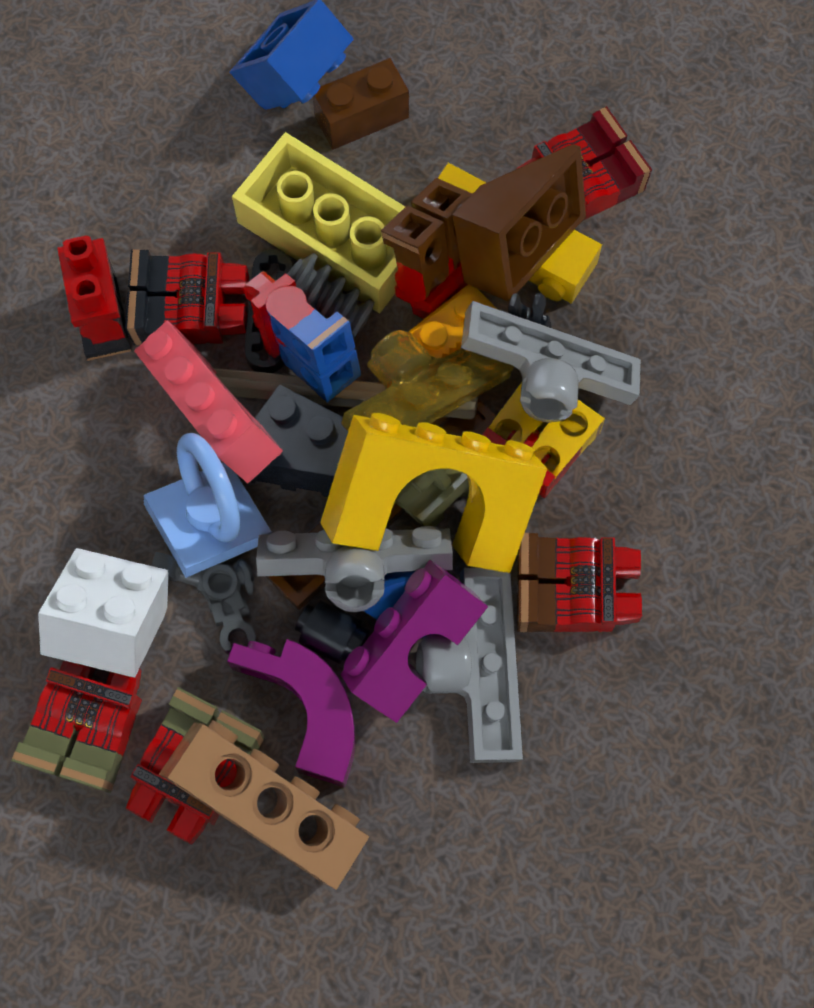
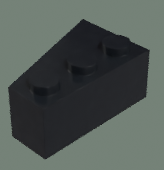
[238,384,351,497]

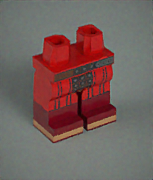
[517,106,652,220]

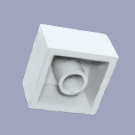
[38,548,168,678]

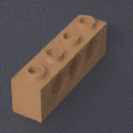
[159,720,369,890]

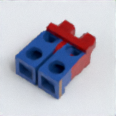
[243,272,361,403]

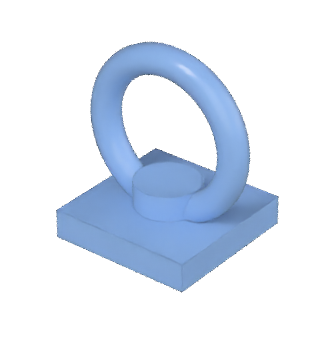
[144,433,272,578]

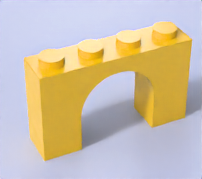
[320,413,547,573]

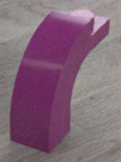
[227,639,356,788]

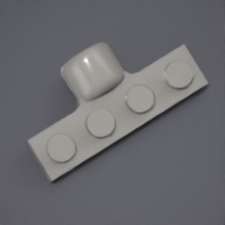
[461,301,641,422]
[256,526,453,612]
[416,568,523,763]

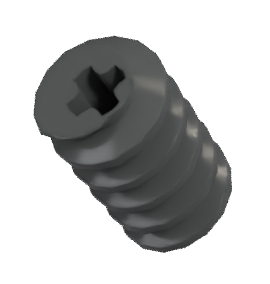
[287,253,375,339]

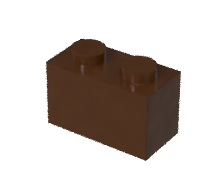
[313,58,409,150]

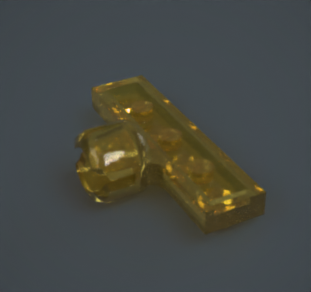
[341,330,514,431]

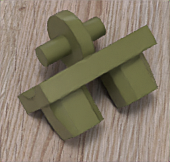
[394,469,469,527]

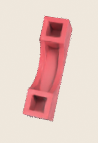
[134,320,283,484]

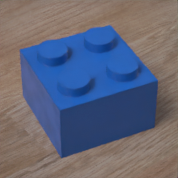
[229,0,354,110]

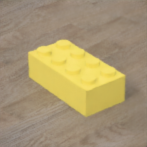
[232,132,405,314]

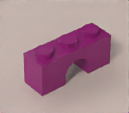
[340,560,488,723]

